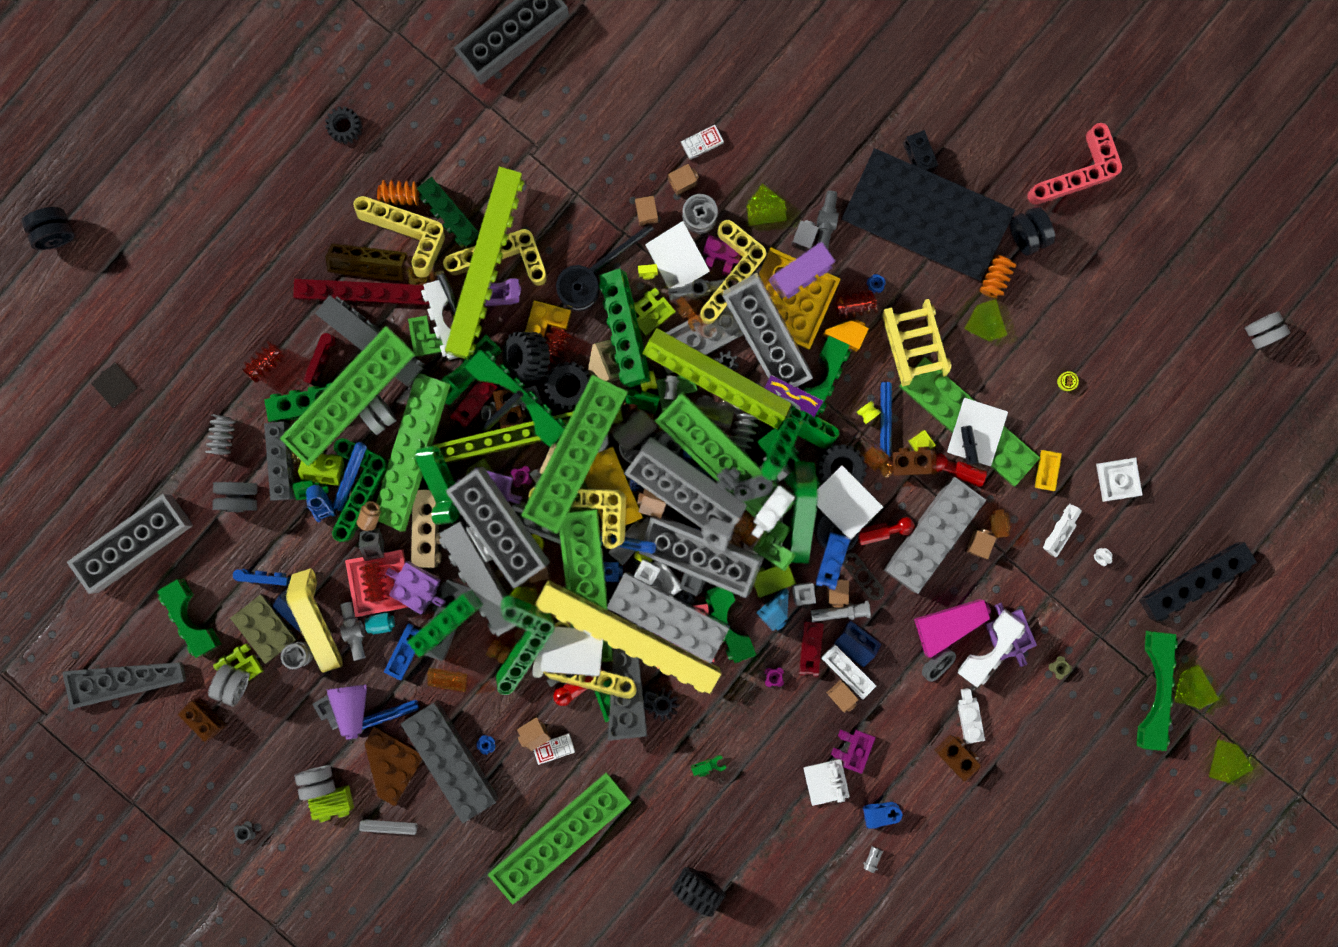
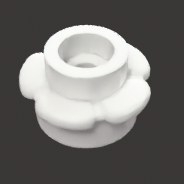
[1094,548,1112,566]

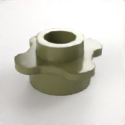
[1048,656,1072,680]

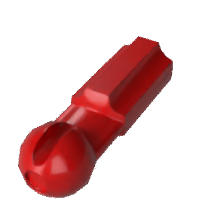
[936,453,987,487]
[858,517,915,546]
[553,665,605,706]

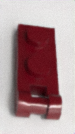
[303,333,337,386]
[450,381,498,430]
[799,621,824,677]

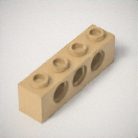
[411,490,441,568]

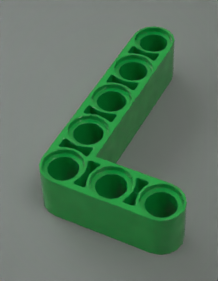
[761,406,839,480]
[332,438,389,542]
[789,461,818,564]
[496,596,554,695]

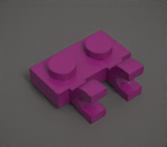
[703,235,744,277]
[831,729,875,774]

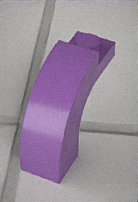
[463,278,521,306]

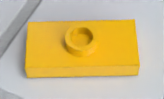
[1035,450,1062,491]

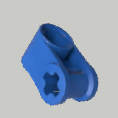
[306,485,337,522]
[863,802,902,828]

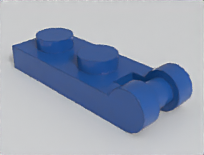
[816,533,850,590]
[233,569,291,586]
[384,623,420,681]

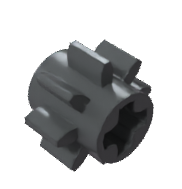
[715,351,738,370]
[716,467,740,491]

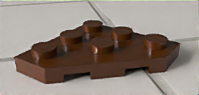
[364,726,423,806]

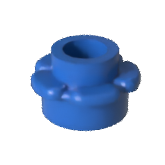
[867,274,886,293]
[477,735,496,755]

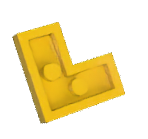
[525,300,571,337]

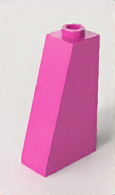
[914,599,991,657]

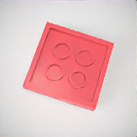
[345,549,407,617]

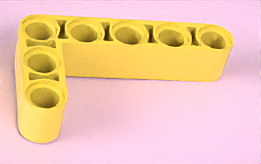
[354,196,445,278]
[700,220,766,324]
[443,229,547,286]
[529,488,626,548]
[287,568,343,673]
[544,621,637,699]

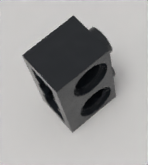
[903,130,938,172]

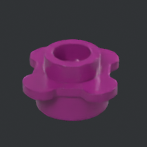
[511,466,532,487]
[765,668,784,687]

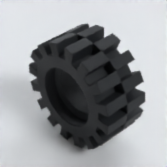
[325,106,363,145]

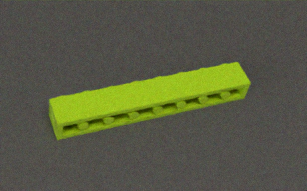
[642,328,791,429]

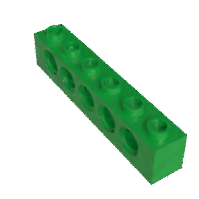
[599,268,651,387]

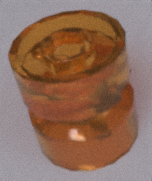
[733,511,766,547]

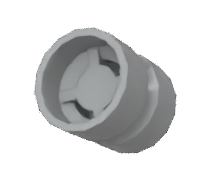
[281,642,313,669]

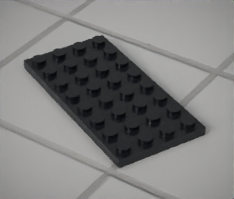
[842,148,1016,281]

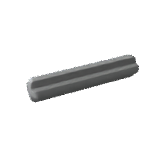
[359,820,418,835]

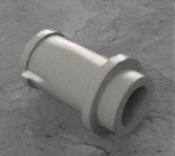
[664,376,679,400]
[863,846,883,873]

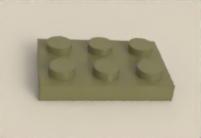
[230,594,298,664]

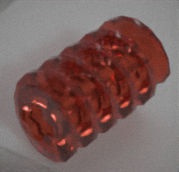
[836,290,878,320]
[546,326,573,369]
[242,341,285,383]
[359,561,390,603]

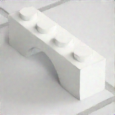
[421,280,458,360]
[958,609,1025,687]

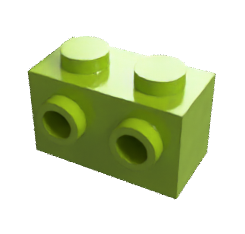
[298,454,345,486]
[754,563,796,598]

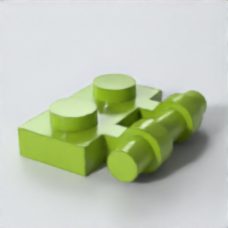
[634,288,676,336]
[213,643,264,680]

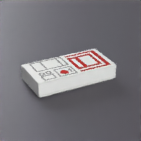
[681,125,724,160]
[534,733,575,765]

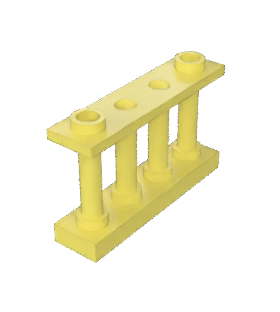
[882,299,951,386]

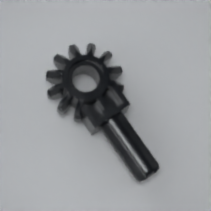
[643,688,680,721]

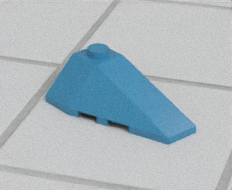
[756,588,789,631]

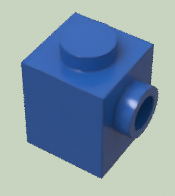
[603,562,623,582]

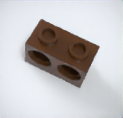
[493,389,528,429]
[893,447,937,476]
[177,697,226,742]
[934,735,981,782]

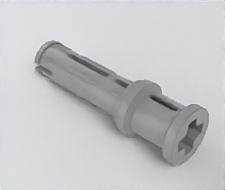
[811,601,871,622]

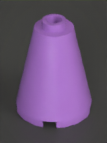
[327,685,367,739]

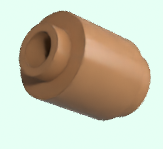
[357,502,381,531]

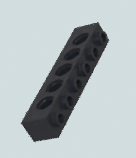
[1138,542,1257,621]

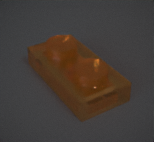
[427,668,467,692]

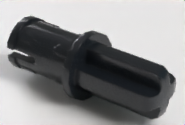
[961,425,979,464]

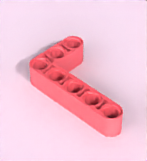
[1028,123,1122,205]

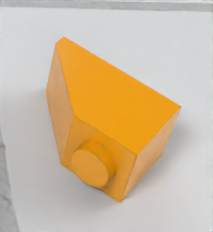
[822,320,869,352]

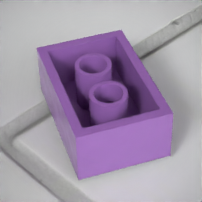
[768,242,835,299]

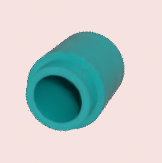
[365,612,395,635]

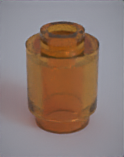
[989,509,1011,538]

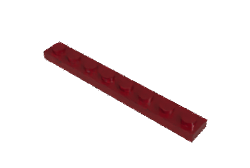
[293,279,430,306]

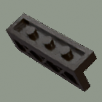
[325,243,407,281]

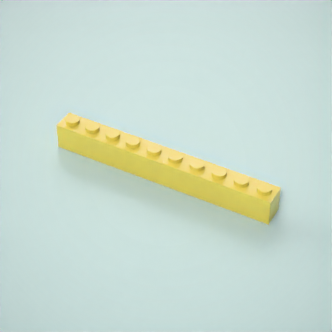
[536,580,721,694]

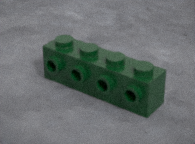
[417,176,479,249]

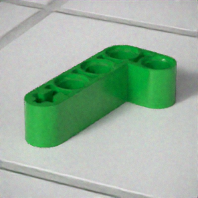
[415,446,461,525]

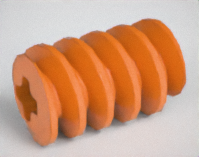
[377,180,419,206]
[980,255,1017,298]

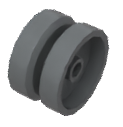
[212,482,258,512]

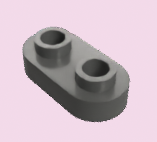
[734,475,773,501]
[922,648,956,682]

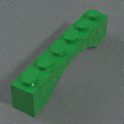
[465,350,567,448]
[1136,631,1178,751]

